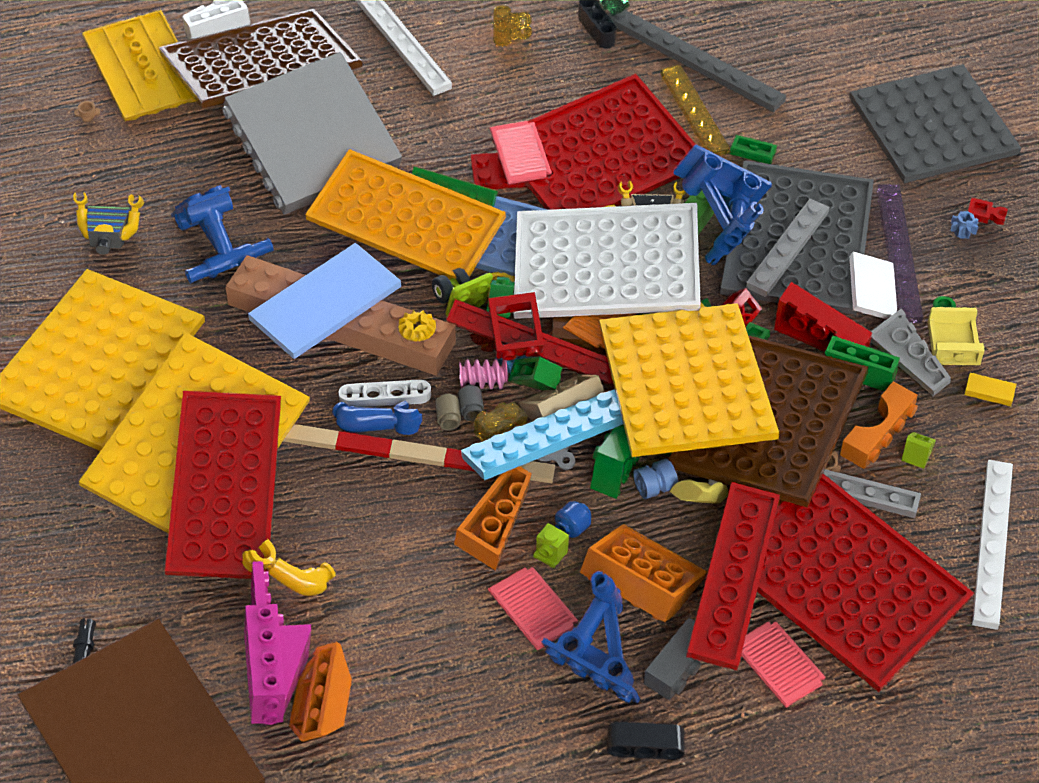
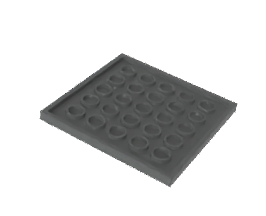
[849,64,1021,183]

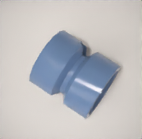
[633,458,678,499]

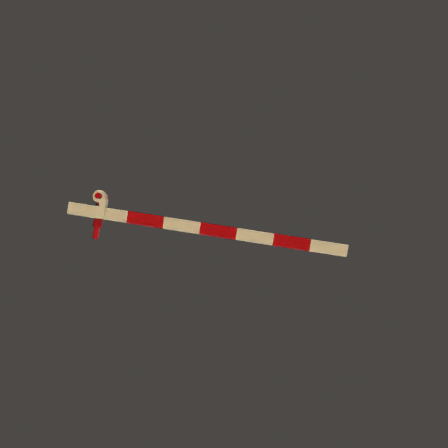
[283,424,555,484]

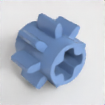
[950,211,979,239]

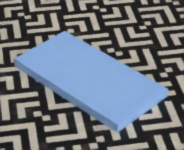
[248,243,401,359]

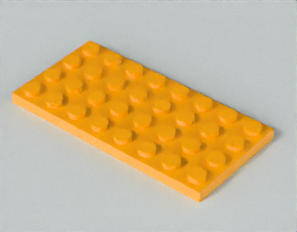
[305,149,506,279]

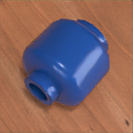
[555,501,591,538]

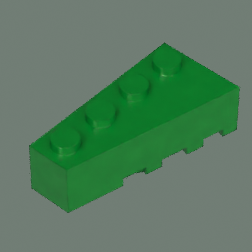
[590,424,640,499]

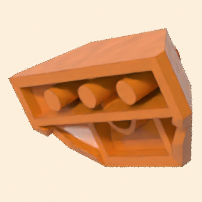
[289,642,352,742]

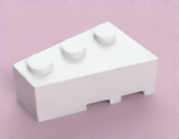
[182,0,250,40]

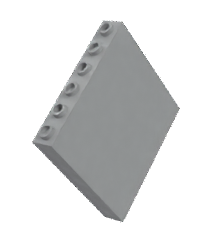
[222,52,402,215]

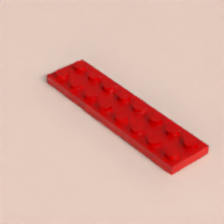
[686,482,780,671]

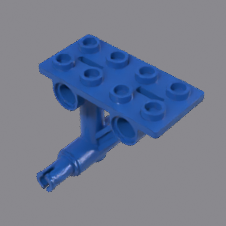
[673,145,772,265]
[171,185,274,284]
[541,571,640,704]

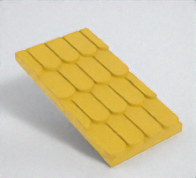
[82,10,196,121]

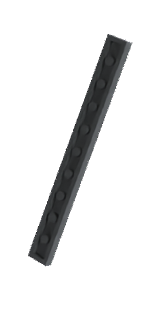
[608,6,786,113]

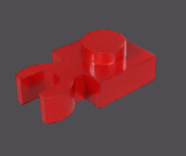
[968,198,1008,225]

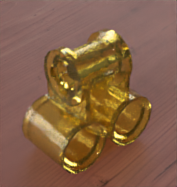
[493,5,532,47]

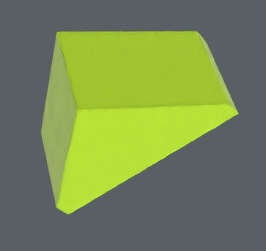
[901,432,936,469]

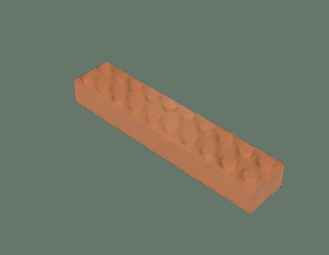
[226,255,456,376]

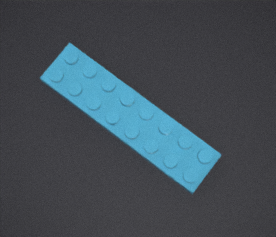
[461,389,623,480]

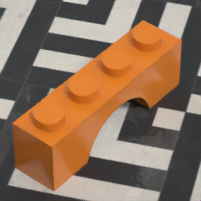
[840,381,918,469]

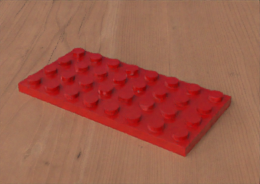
[165,391,281,579]

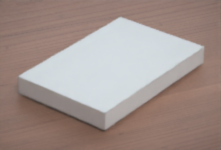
[849,252,897,319]

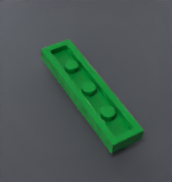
[412,167,498,207]

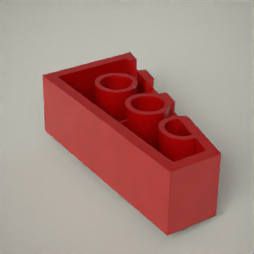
[774,282,872,352]

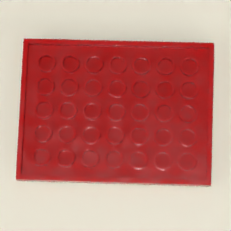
[493,74,696,210]
[757,474,974,692]

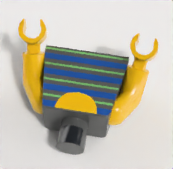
[73,192,144,255]

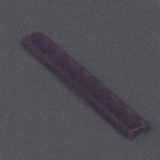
[877,184,923,323]

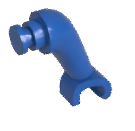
[332,401,422,435]

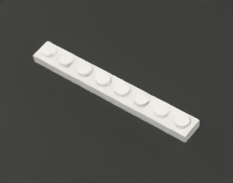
[355,0,452,96]
[972,460,1013,630]

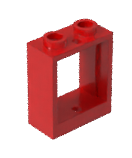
[488,292,544,360]

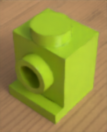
[533,523,569,569]

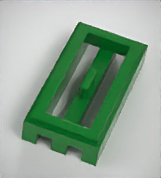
[730,135,777,164]

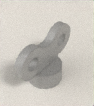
[537,446,575,470]

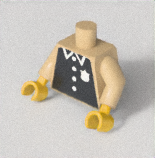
[618,181,686,206]

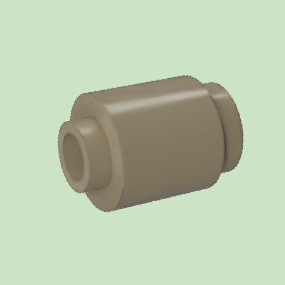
[435,394,461,430]

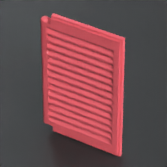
[490,121,552,184]
[488,567,578,651]
[741,621,826,708]

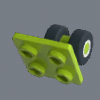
[432,268,493,317]

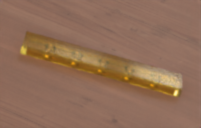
[661,64,730,156]

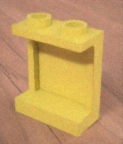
[928,307,984,365]

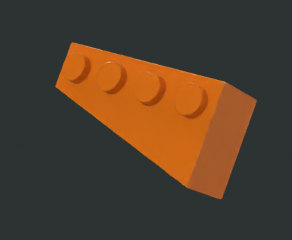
[454,466,532,571]

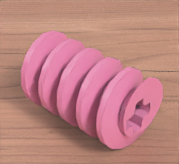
[460,359,507,389]

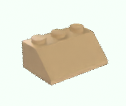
[519,374,605,422]

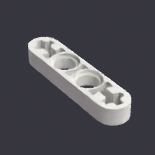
[339,380,431,407]

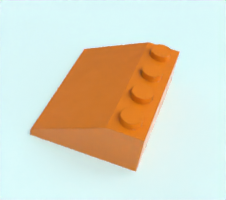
[580,524,707,622]

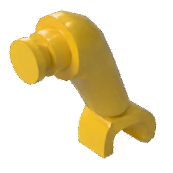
[242,539,335,596]

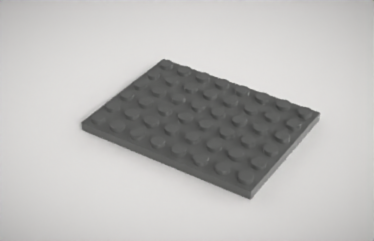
[720,160,874,315]

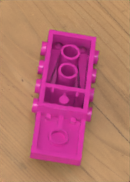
[244,561,311,725]

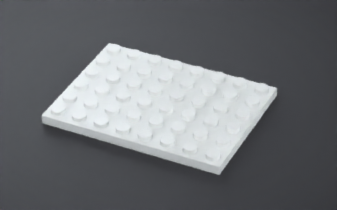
[514,203,701,319]

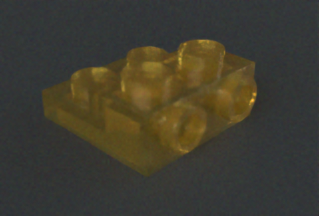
[474,401,528,441]

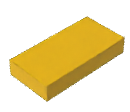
[964,373,1016,406]

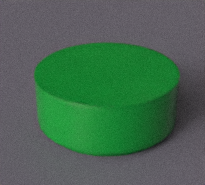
[932,296,956,308]

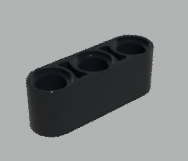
[578,0,616,49]
[607,722,685,760]

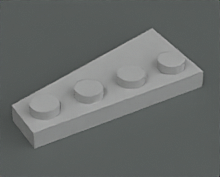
[871,308,951,396]

